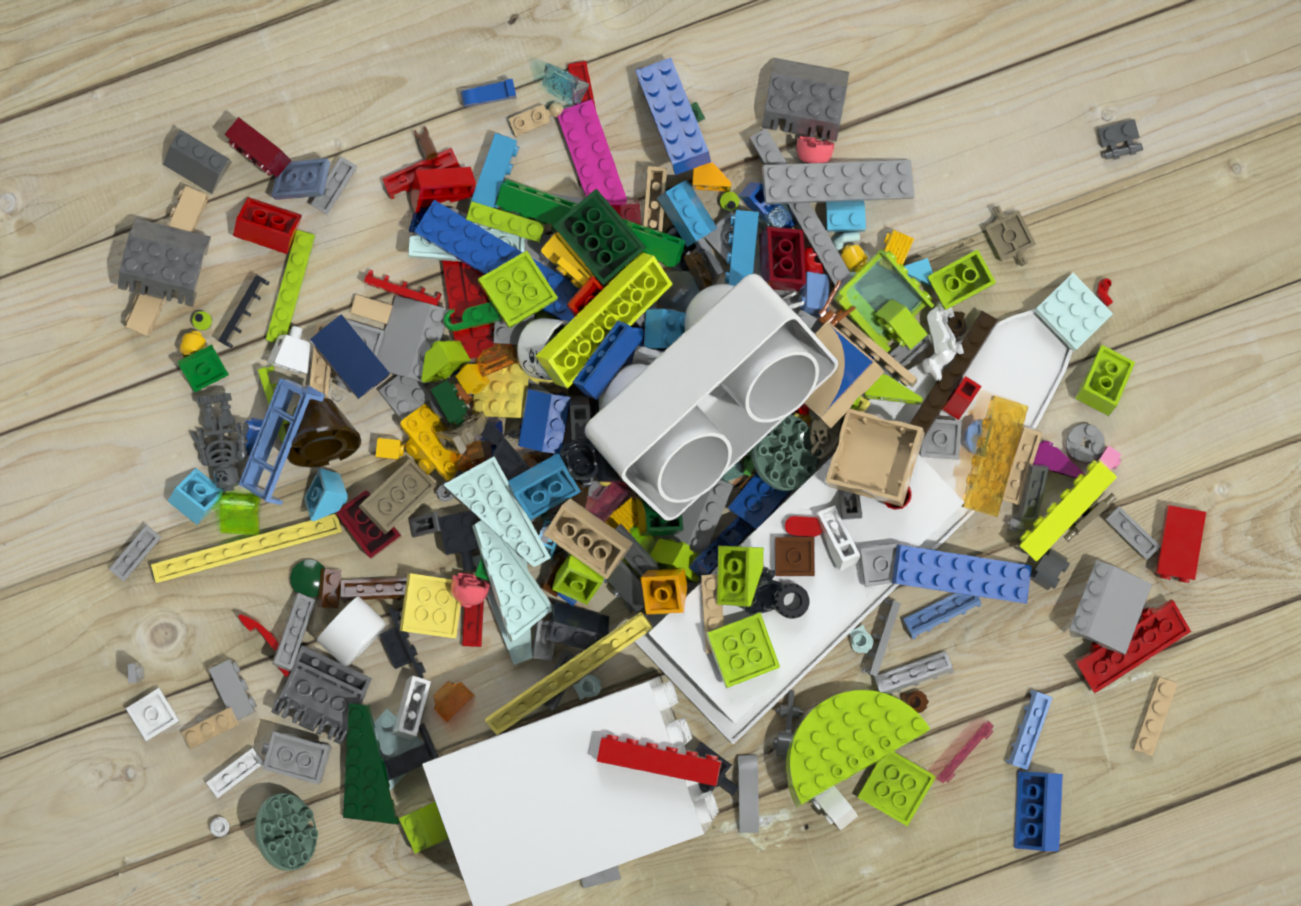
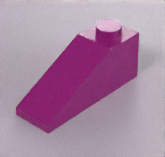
[1033,440,1085,479]

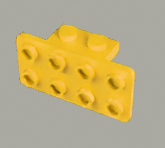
[541,233,621,289]
[400,404,473,481]

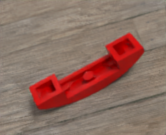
[238,614,290,677]

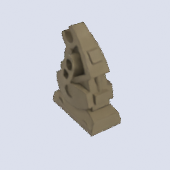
[809,409,846,461]
[436,411,487,455]

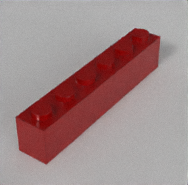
[596,734,722,786]

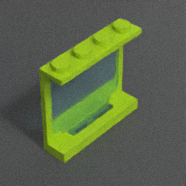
[833,249,934,352]

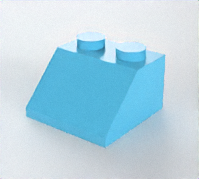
[825,201,866,233]
[168,468,226,525]
[304,468,348,521]

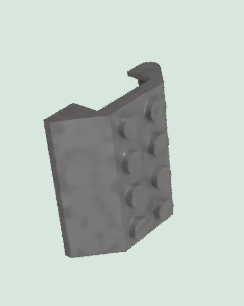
[761,58,849,142]
[118,219,211,307]
[271,646,372,745]

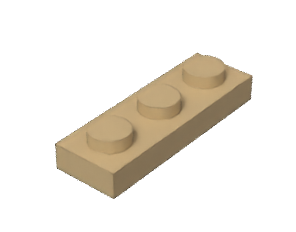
[182,707,239,749]

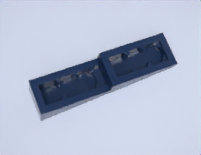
[689,516,754,578]

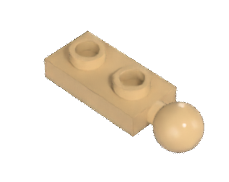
[509,102,564,137]

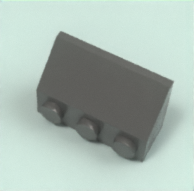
[163,129,232,194]
[603,561,645,613]

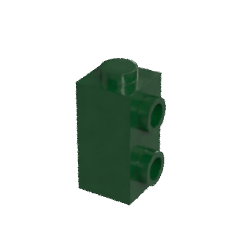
[430,380,468,425]

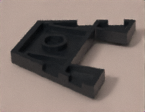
[453,421,529,481]

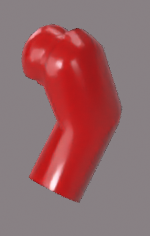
[1096,278,1113,307]

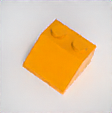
[692,163,731,192]
[641,569,687,614]

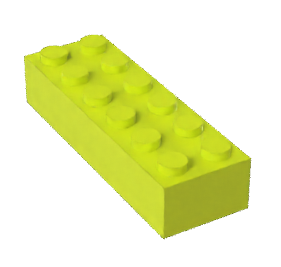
[1020,459,1117,562]

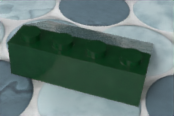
[550,188,646,285]

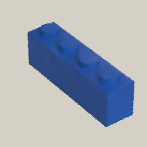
[572,321,642,400]

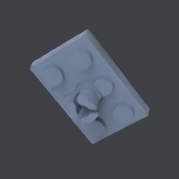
[271,158,331,200]

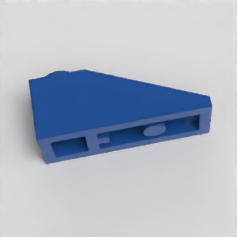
[738,182,796,229]

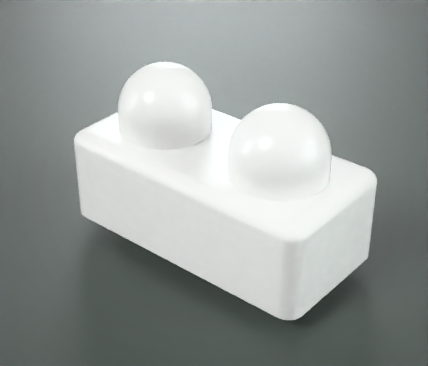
[585,274,838,520]

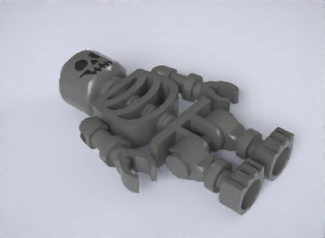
[191,393,249,492]

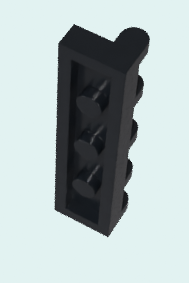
[218,274,270,349]

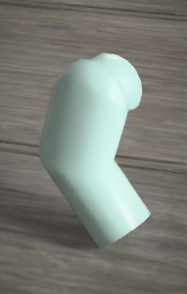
[833,232,860,251]

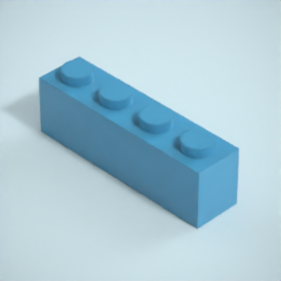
[470,133,520,209]
[725,210,759,286]

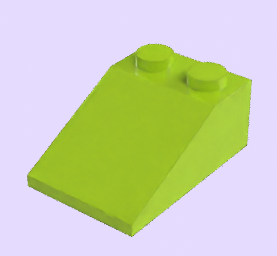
[927,249,996,310]
[1075,345,1135,416]
[717,546,764,606]
[399,801,449,854]

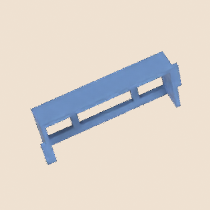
[239,378,325,505]

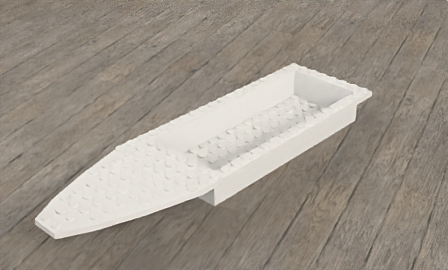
[634,309,1073,744]

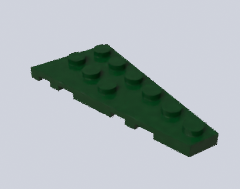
[343,703,399,825]

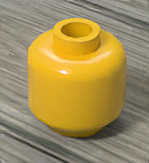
[841,244,868,273]
[179,331,207,358]

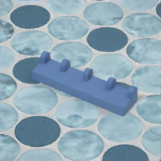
[903,593,982,639]
[1006,690,1053,770]

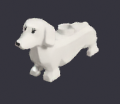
[922,302,964,381]

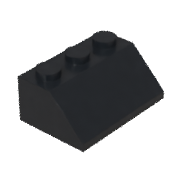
[545,602,610,650]

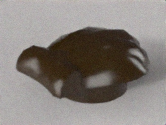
[947,312,967,338]

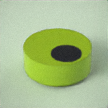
[720,192,739,211]
[192,311,212,331]

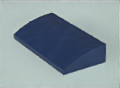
[310,314,390,399]

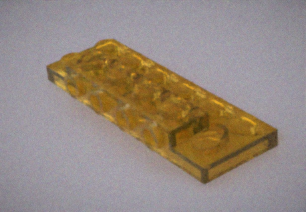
[961,396,1029,517]

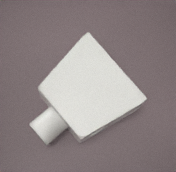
[267,326,310,374]

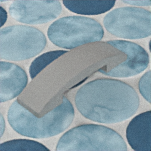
[738,755,759,833]

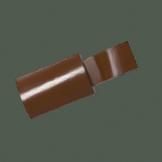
[414,126,438,160]

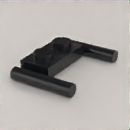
[379,723,439,780]

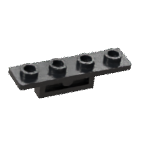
[380,607,426,679]

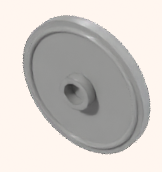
[659,270,700,313]

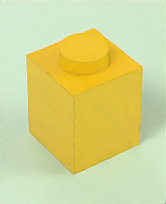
[455,364,490,394]
[375,438,405,460]

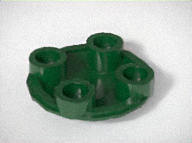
[290,559,325,597]

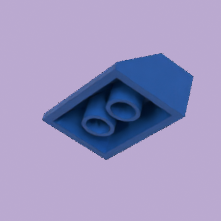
[518,389,570,454]

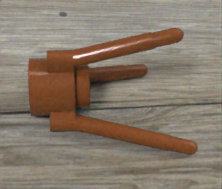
[818,280,856,326]

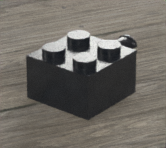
[438,511,479,572]
[694,742,739,796]

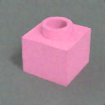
[1096,446,1121,469]

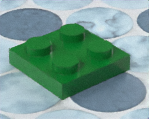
[177,344,229,392]

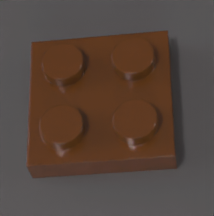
[775,537,815,576]

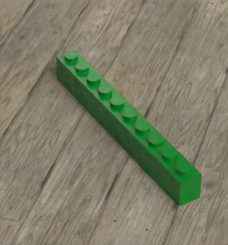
[496,179,686,267]

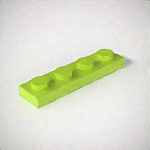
[466,201,545,243]

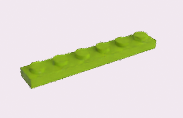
[266,230,316,343]

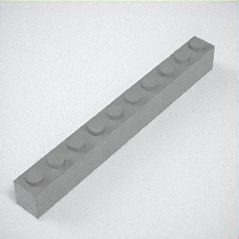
[749,128,862,295]

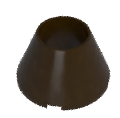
[287,398,361,467]

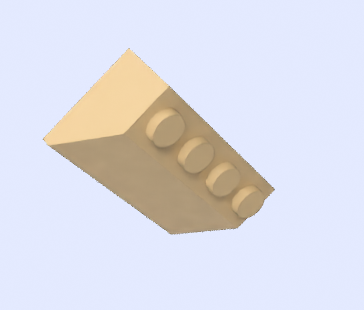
[544,499,633,579]

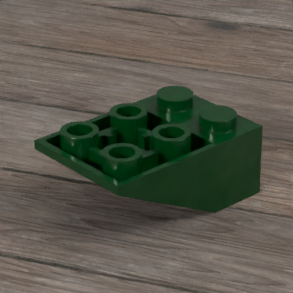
[635,492,684,536]

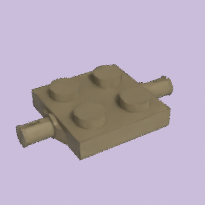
[984,205,1036,267]
[1063,493,1117,542]

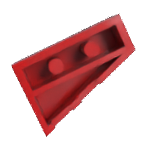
[410,167,476,213]

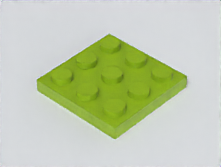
[478,251,558,329]
[706,612,781,688]
[857,752,936,827]

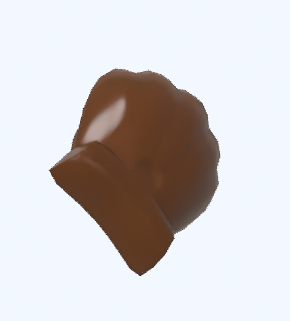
[901,691,929,713]

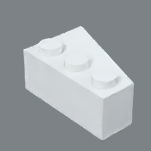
[812,787,858,831]

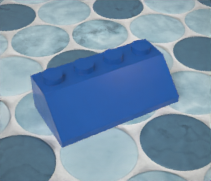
[1014,771,1063,851]

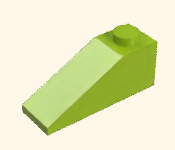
[865,374,923,405]

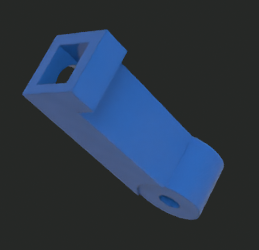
[460,78,517,107]

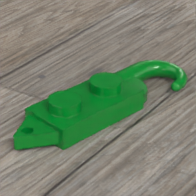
[444,302,502,331]

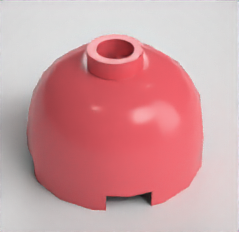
[796,136,835,164]
[451,573,490,607]

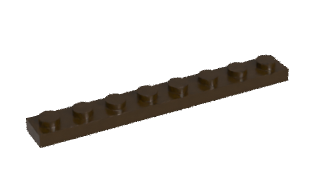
[910,311,998,441]

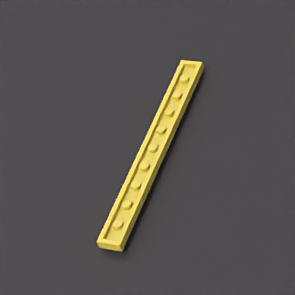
[151,514,342,583]
[485,612,653,735]

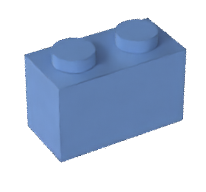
[798,272,829,317]

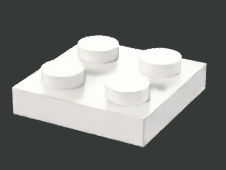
[126,688,180,741]

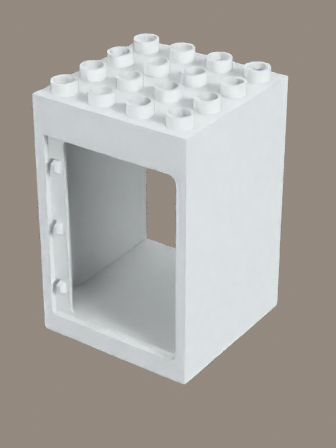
[422,676,719,906]

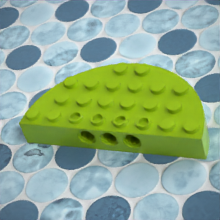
[786,690,930,808]

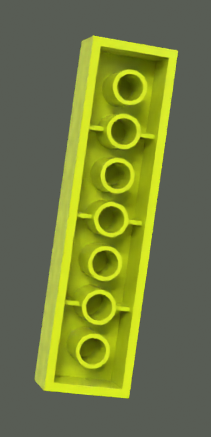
[536,252,672,388]

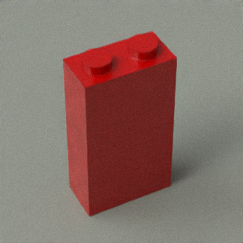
[1154,505,1207,583]

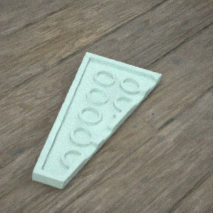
[472,519,553,642]

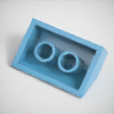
[657,179,717,247]
[508,453,581,520]

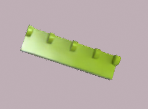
[258,366,291,444]

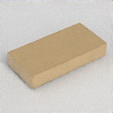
[350,295,393,324]

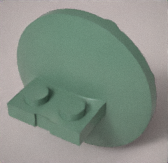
[751,414,819,491]
[255,793,318,871]

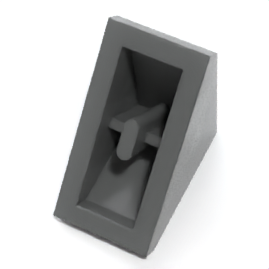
[839,490,862,520]
[409,512,441,538]

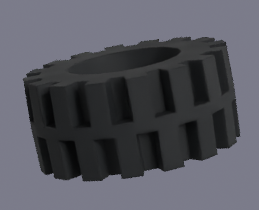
[775,584,810,619]

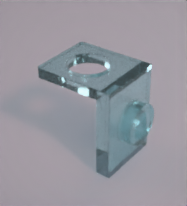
[758,204,794,230]

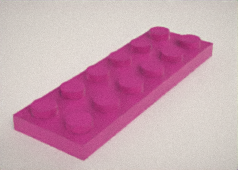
[558,100,627,202]

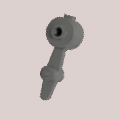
[773,690,803,760]

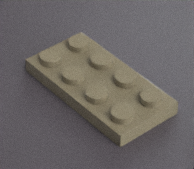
[359,458,437,534]

